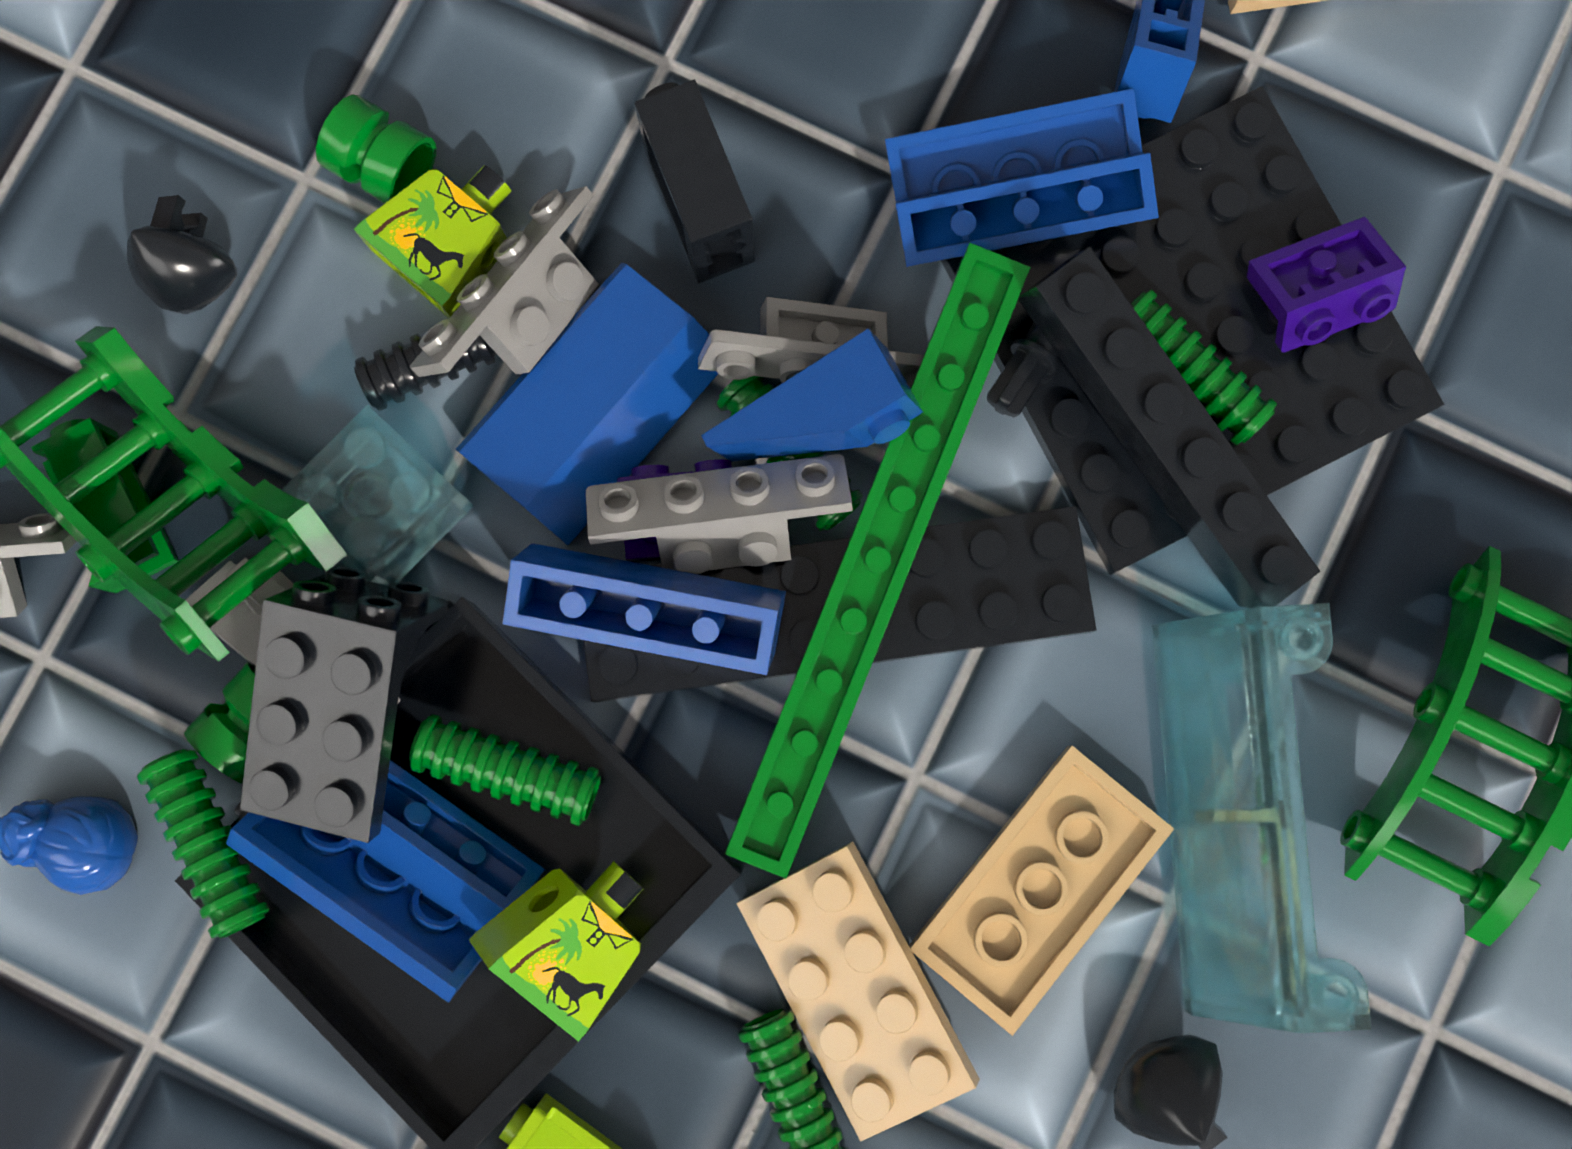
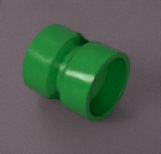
[316,94,436,204]
[184,661,256,784]

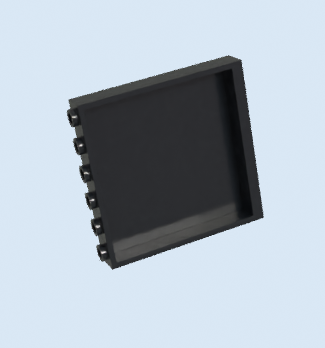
[175,597,742,1149]

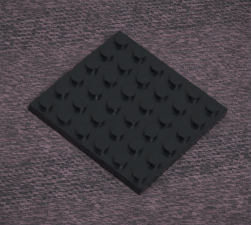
[941,86,1445,575]

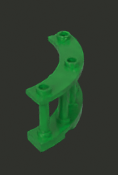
[0,326,347,662]
[1340,546,1572,947]

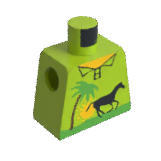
[354,165,512,318]
[469,861,644,1042]

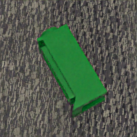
[31,418,179,594]

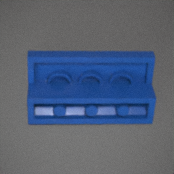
[885,88,1159,267]
[455,262,718,545]
[226,760,545,1003]

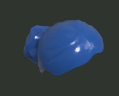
[0,796,138,895]

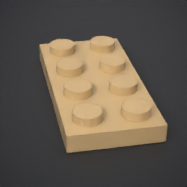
[909,745,1174,1036]
[736,841,980,1141]

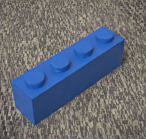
[503,543,786,675]

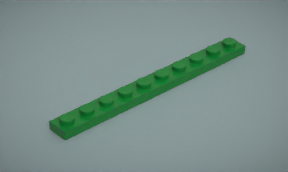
[725,243,1031,879]

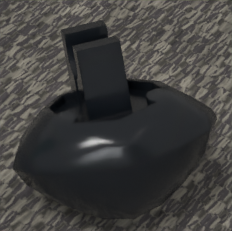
[127,195,237,314]
[1114,1035,1228,1149]

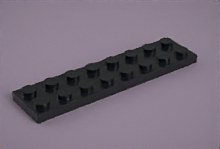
[583,506,1097,703]

